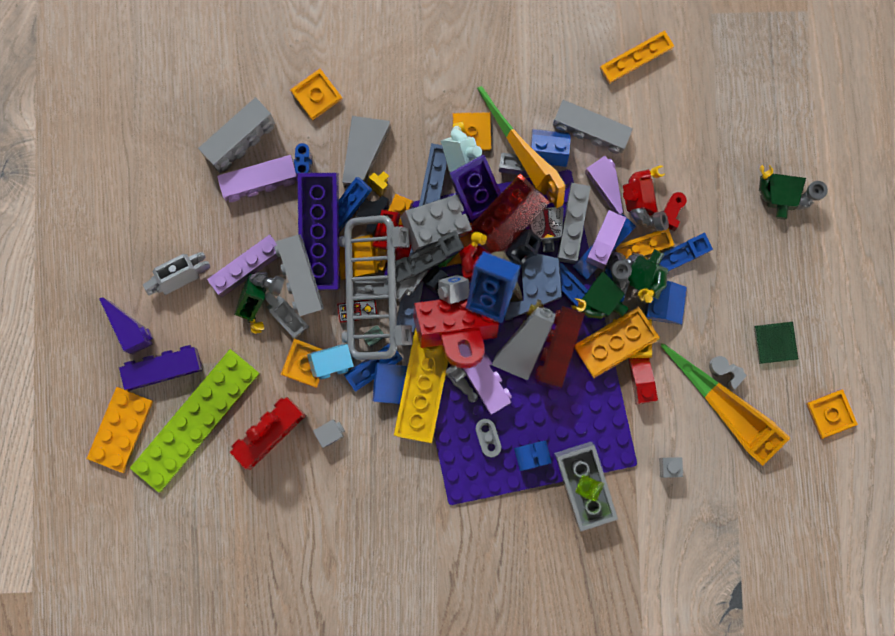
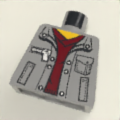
[526,207,564,252]

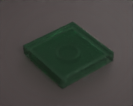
[754,322,799,364]

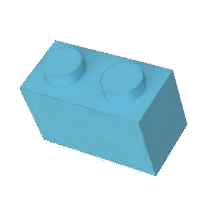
[307,344,354,380]

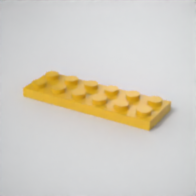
[394,328,448,444]

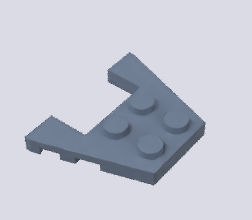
[500,246,562,321]

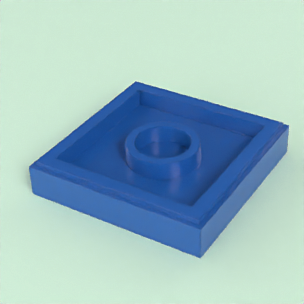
[372,363,408,404]

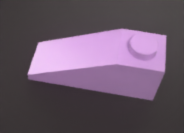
[585,156,623,215]
[585,210,626,269]

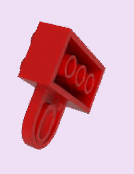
[413,299,499,368]
[229,397,307,470]

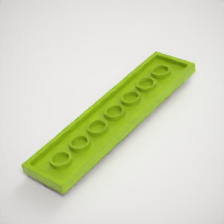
[130,349,260,493]

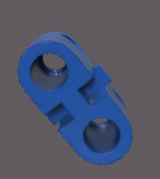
[294,143,313,174]
[514,440,552,471]

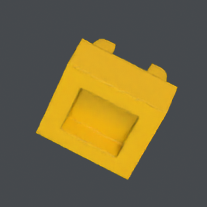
[367,171,389,197]

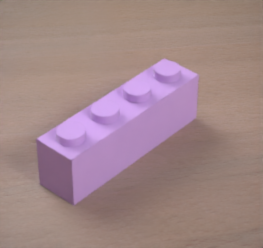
[217,155,298,202]
[207,235,278,298]
[458,344,512,415]

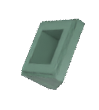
[363,325,384,347]

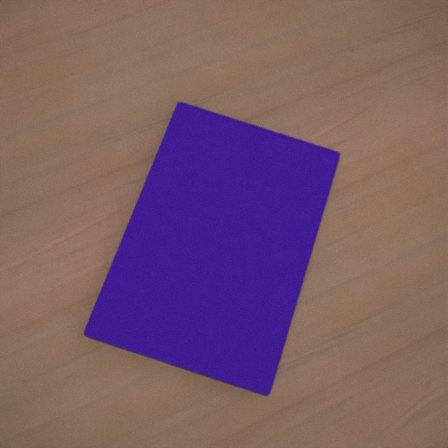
[387,170,637,505]

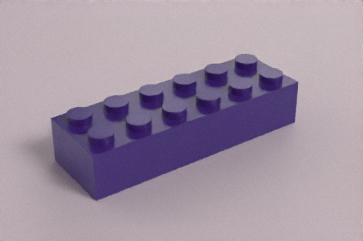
[297,173,340,290]

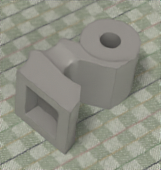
[709,356,747,391]

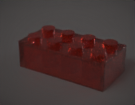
[470,174,550,254]
[535,306,585,391]

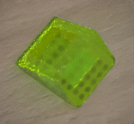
[575,474,604,501]

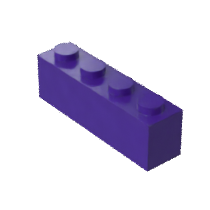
[119,345,203,391]

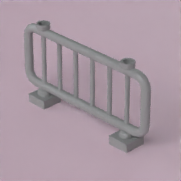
[339,215,412,360]

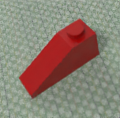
[628,358,658,404]

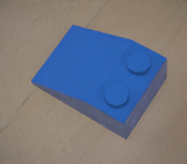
[466,252,520,323]

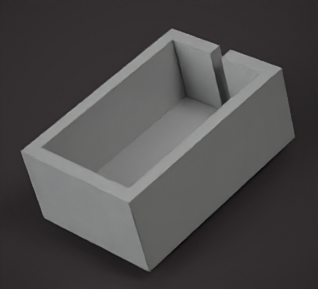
[400,194,472,253]

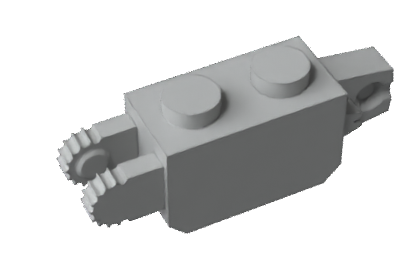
[143,252,210,295]

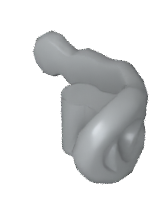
[446,365,478,402]

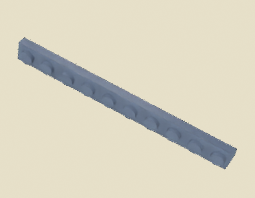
[397,143,447,333]

